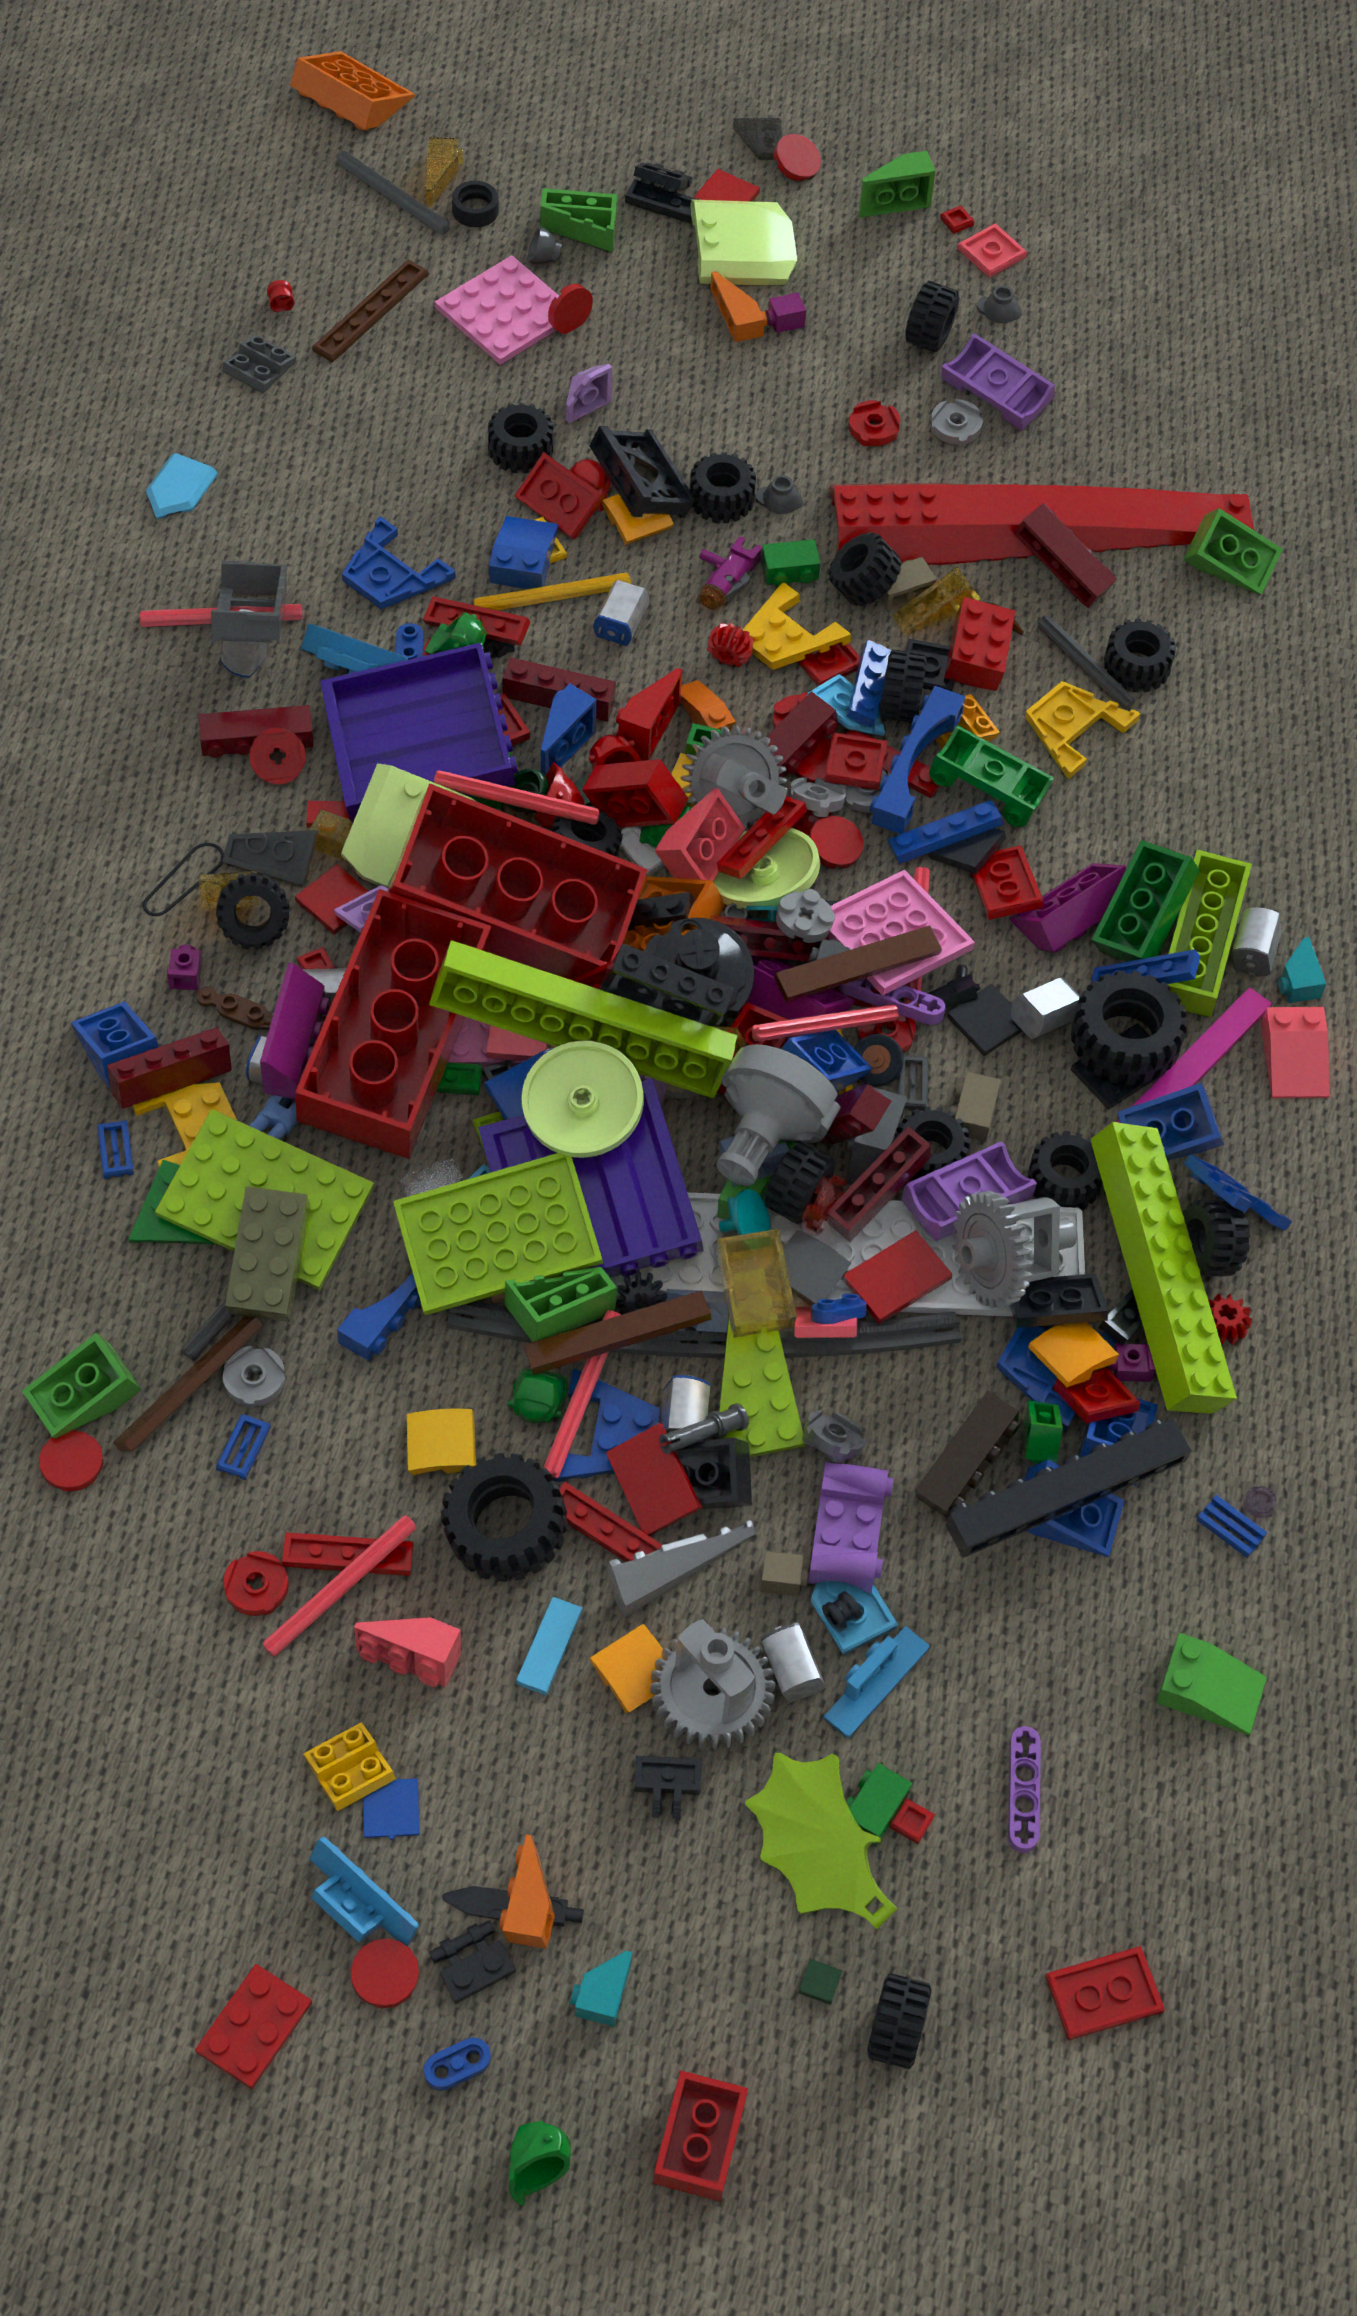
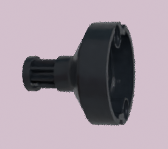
[644,918,754,1030]

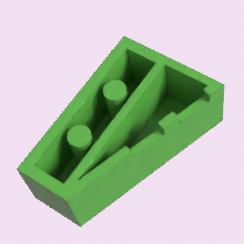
[540,188,618,252]
[504,1267,617,1342]

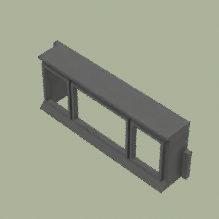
[211,560,287,645]

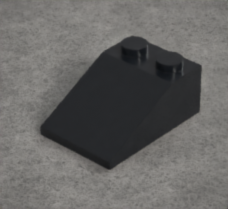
[676,1437,752,1509]

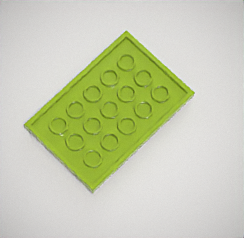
[155,1109,375,1291]
[393,1153,603,1316]

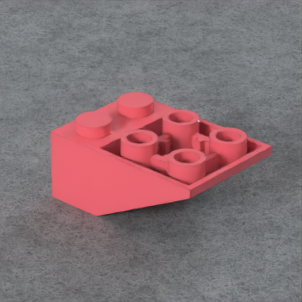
[354,1617,462,1687]

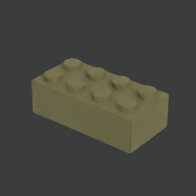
[225,1186,310,1322]

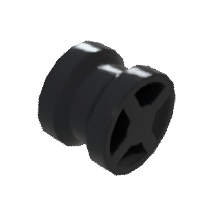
[822,1591,862,1632]

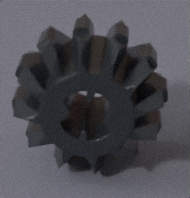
[616,1271,667,1315]

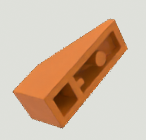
[710,271,767,342]
[681,680,736,732]

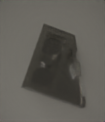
[733,118,782,160]

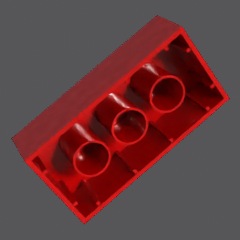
[387,783,648,980]
[295,889,491,1159]

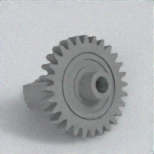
[681,725,787,832]
[952,1191,1077,1308]
[650,1619,775,1749]

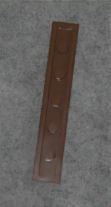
[312,259,428,363]
[774,925,942,1002]
[524,1290,712,1375]
[113,1316,263,1451]

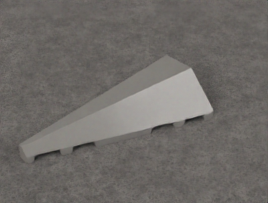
[608,1520,756,1618]

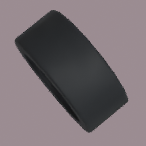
[452,181,499,227]

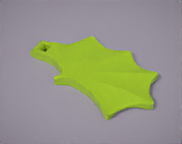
[745,1753,897,1929]

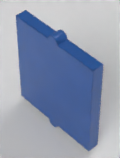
[363,1778,420,1840]

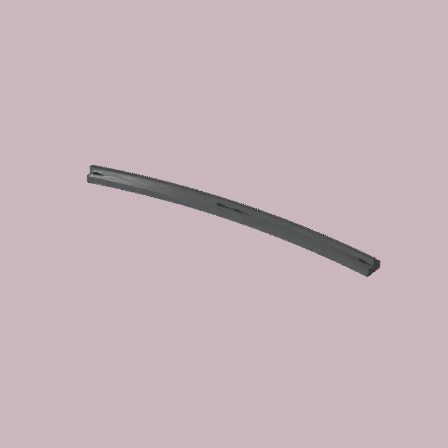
[447,1301,962,1358]

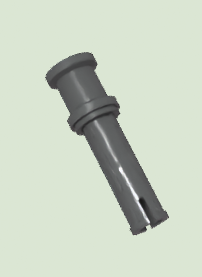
[659,1403,749,1454]

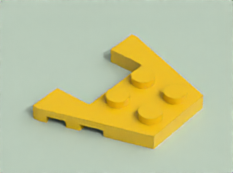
[743,582,852,670]
[1025,681,1141,779]
[132,1082,237,1167]

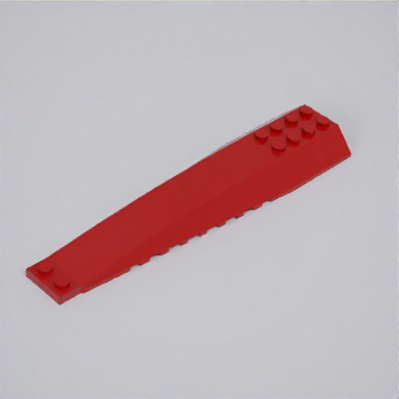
[830,483,1255,565]

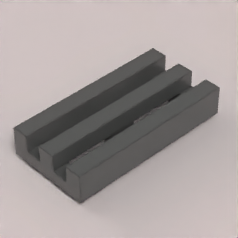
[898,1056,928,1110]

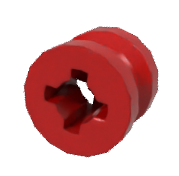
[267,280,295,312]

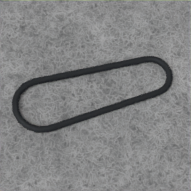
[142,842,224,916]

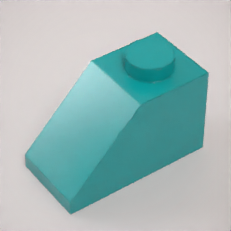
[1278,937,1326,1003]
[570,1951,633,2027]

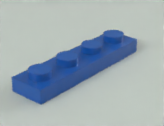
[846,640,892,728]
[888,800,1003,864]
[1091,949,1200,984]

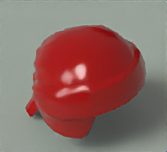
[569,459,611,512]

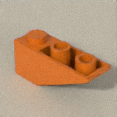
[500,1834,555,1949]

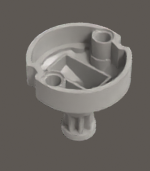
[716,1044,840,1186]

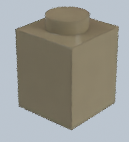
[760,1551,808,1596]

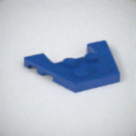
[342,516,456,609]
[1183,1154,1292,1231]
[997,1325,1117,1432]
[553,1369,660,1482]

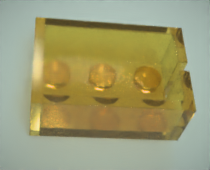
[716,1229,797,1338]

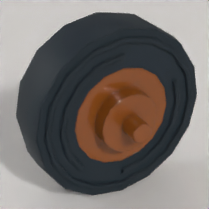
[854,1034,904,1086]

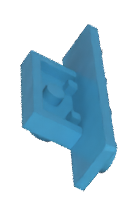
[301,624,408,674]
[823,1626,929,1738]
[310,1836,419,1946]

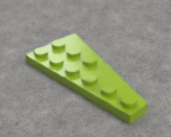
[716,1269,806,1457]

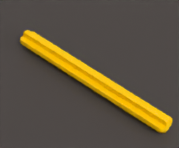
[473,572,631,611]

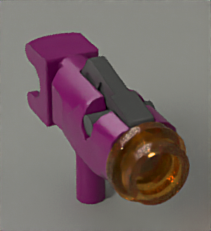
[699,537,762,609]

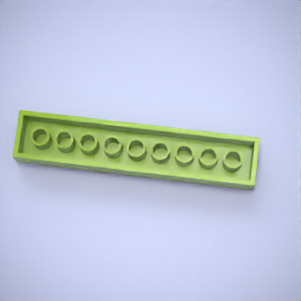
[429,940,737,1099]
[1090,1122,1237,1414]

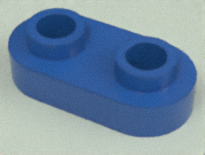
[396,623,424,660]
[811,1294,866,1324]
[424,2037,491,2091]

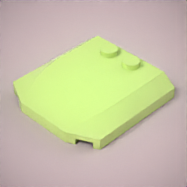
[690,200,797,285]
[341,763,477,888]

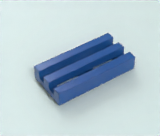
[97,1120,134,1179]
[216,1414,271,1480]
[1196,1495,1267,1558]

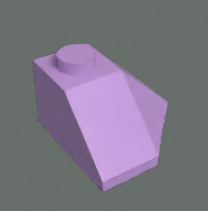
[566,364,612,423]

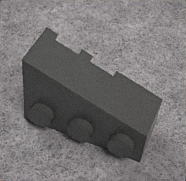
[845,1088,907,1186]

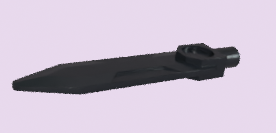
[442,1886,584,1927]

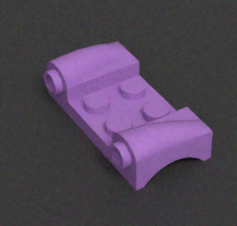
[942,333,1055,431]
[902,1141,1037,1242]
[808,1462,893,1593]

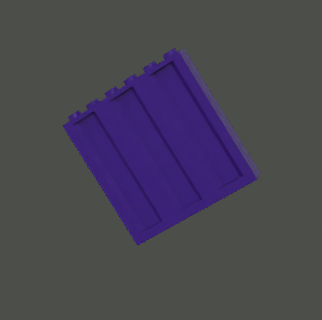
[320,643,518,823]
[478,1078,704,1278]

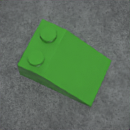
[858,151,935,218]
[1183,508,1283,595]
[22,1333,142,1438]
[1156,1633,1267,1735]

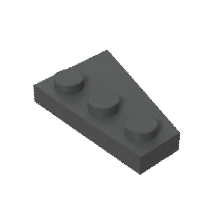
[222,830,319,885]

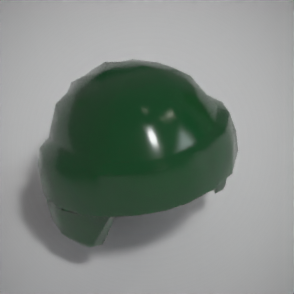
[507,768,549,813]

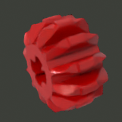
[707,623,754,667]
[1208,1293,1252,1346]

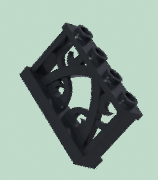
[589,426,695,518]
[599,944,733,1027]

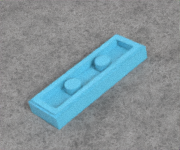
[516,1597,583,1695]

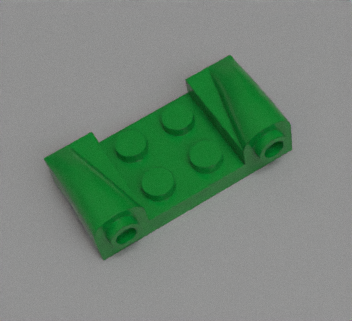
[929,725,1054,827]

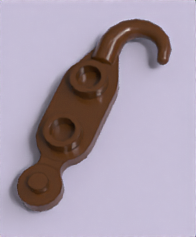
[196,986,273,1029]

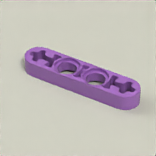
[838,977,945,1025]
[1008,1726,1041,1853]

